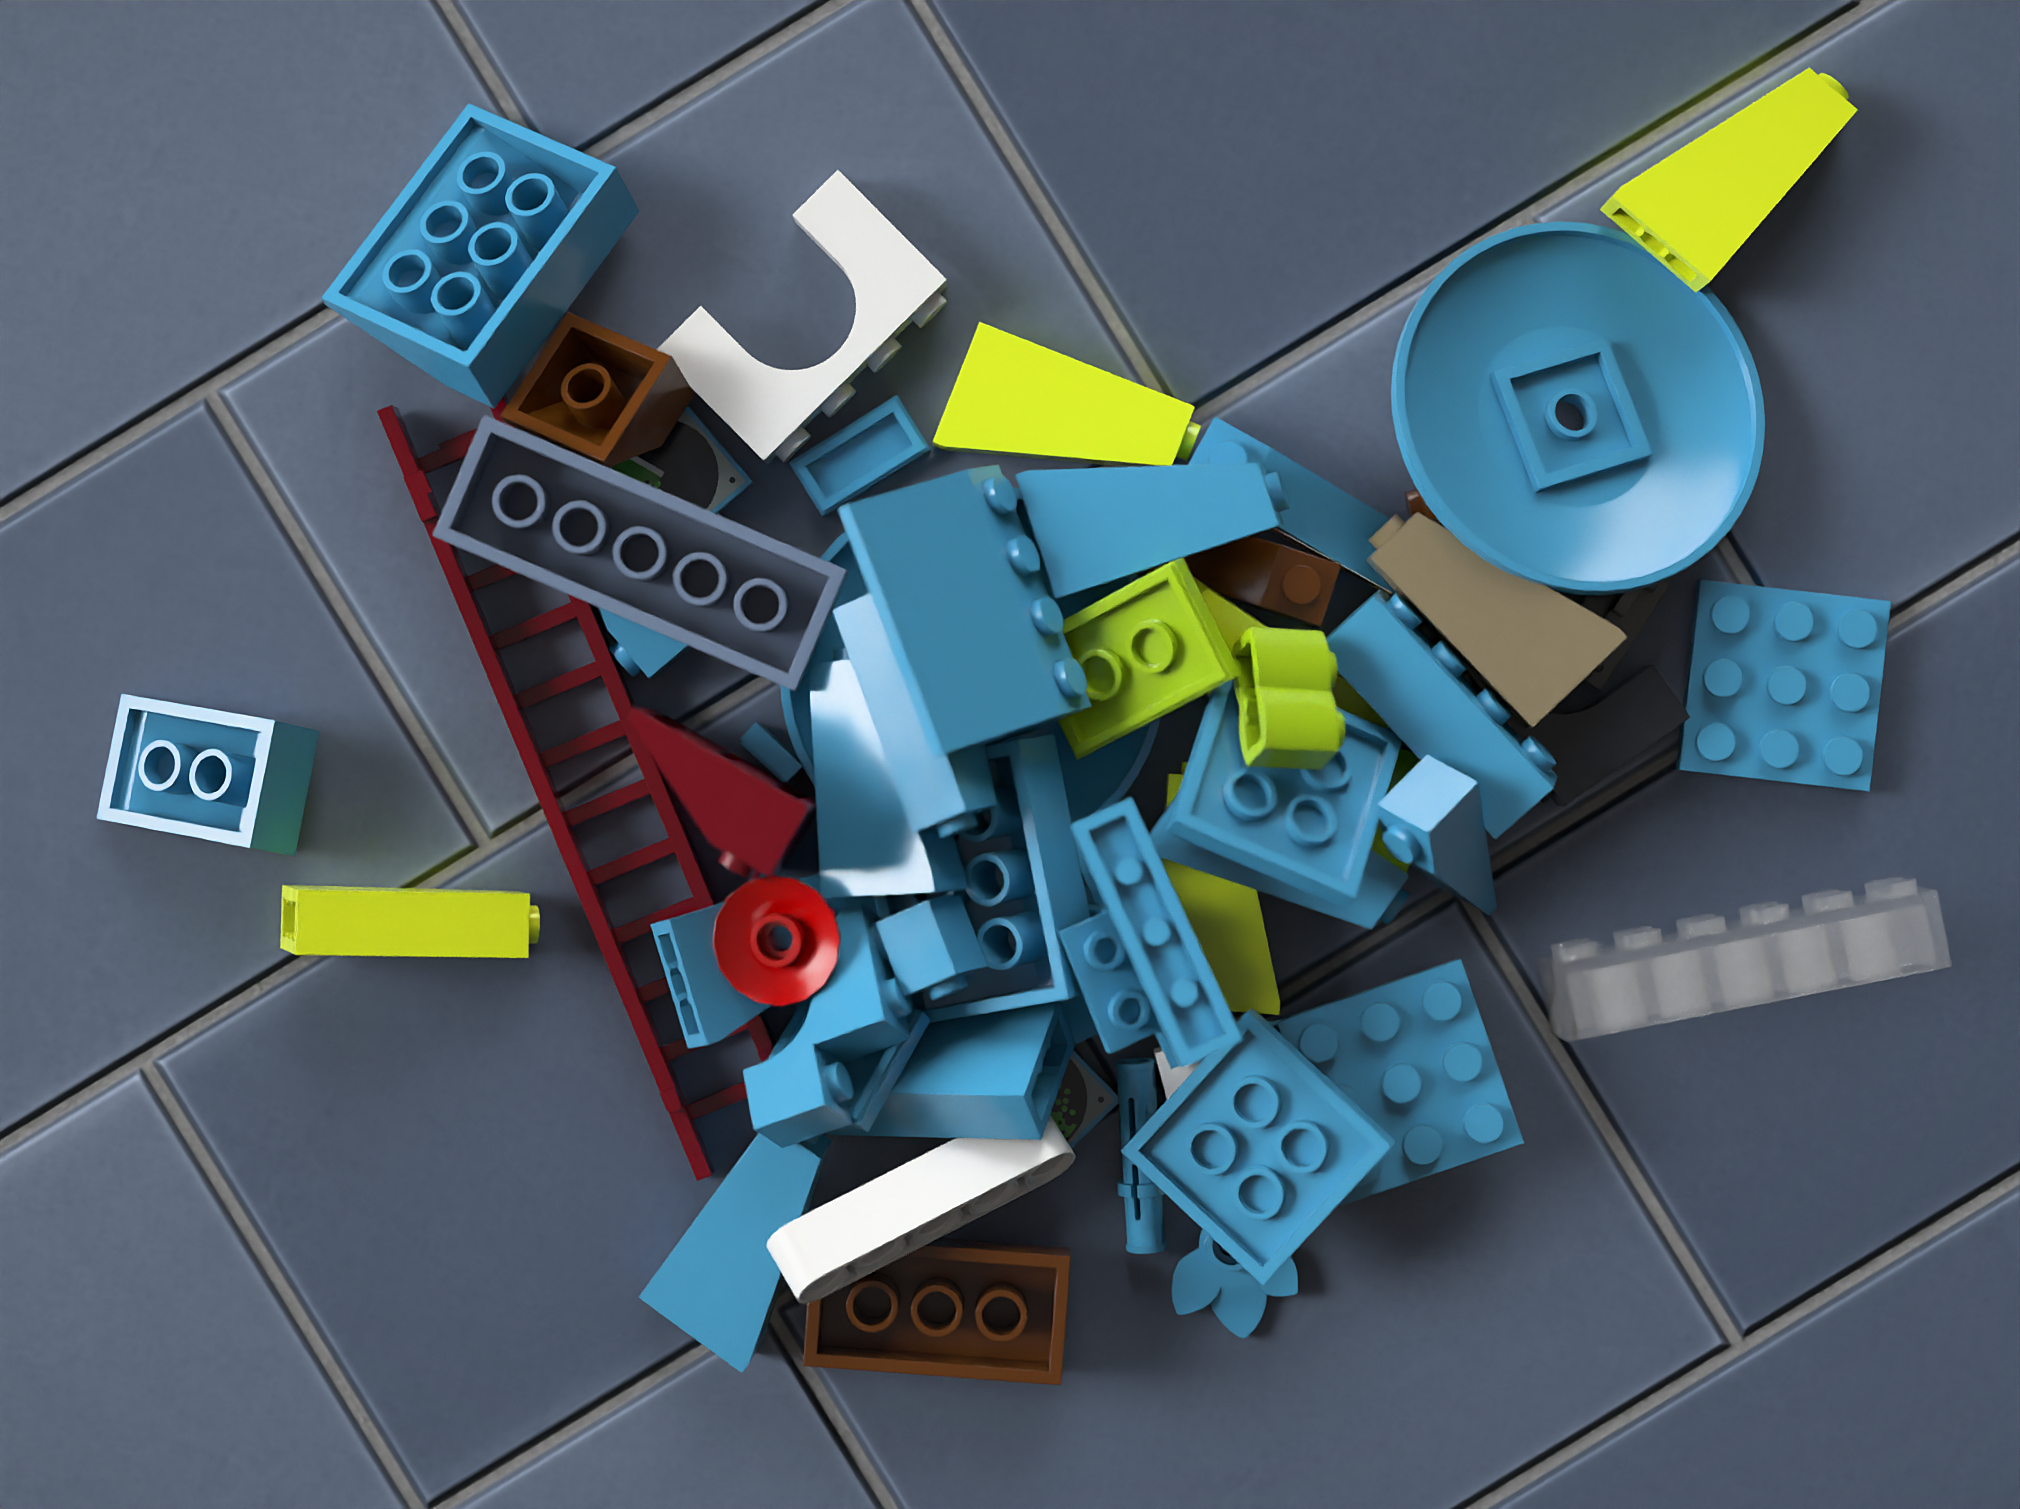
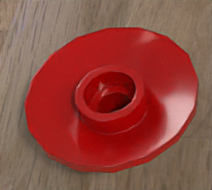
[713,875,841,1006]

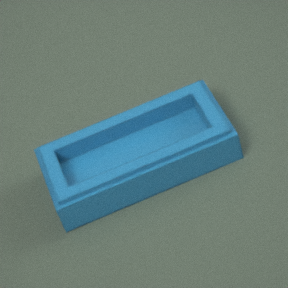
[789,395,931,517]

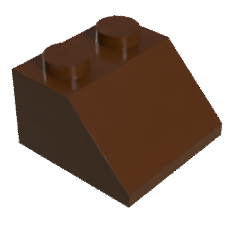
[500,312,695,468]

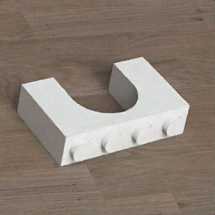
[657,170,948,465]

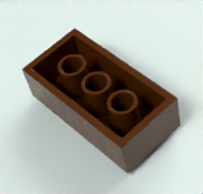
[803,1238,1071,1385]

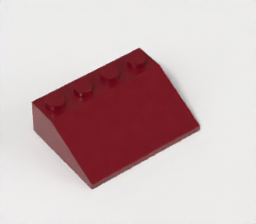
[627,707,816,881]

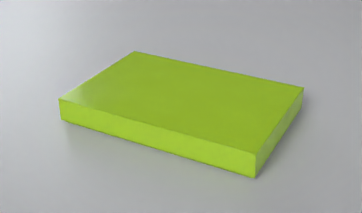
[1058,557,1241,760]

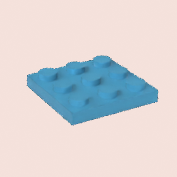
[1675,580,1891,791]
[1166,680,1402,909]
[1276,958,1524,1206]
[1121,1008,1396,1285]

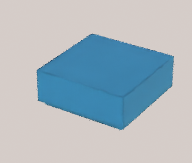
[740,722,803,783]

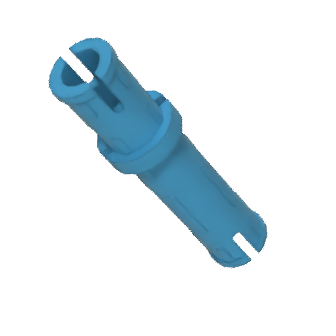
[1115,1057,1167,1254]

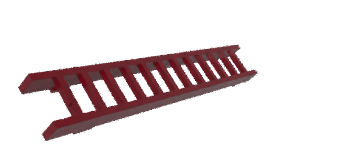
[377,394,776,1181]

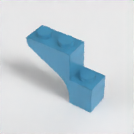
[743,902,912,1148]

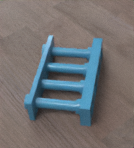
[1070,797,1243,1069]

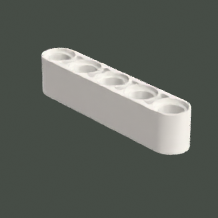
[767,1115,1076,1303]

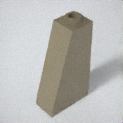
[1366,512,1627,728]

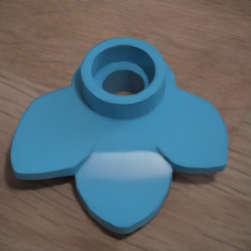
[1171,1229,1298,1339]

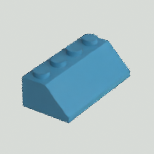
[1326,588,1558,840]

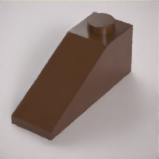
[1143,536,1341,628]

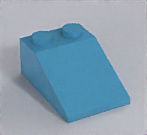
[97,694,320,856]

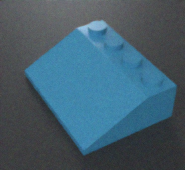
[321,103,640,409]
[838,465,1091,758]
[874,734,1090,1023]

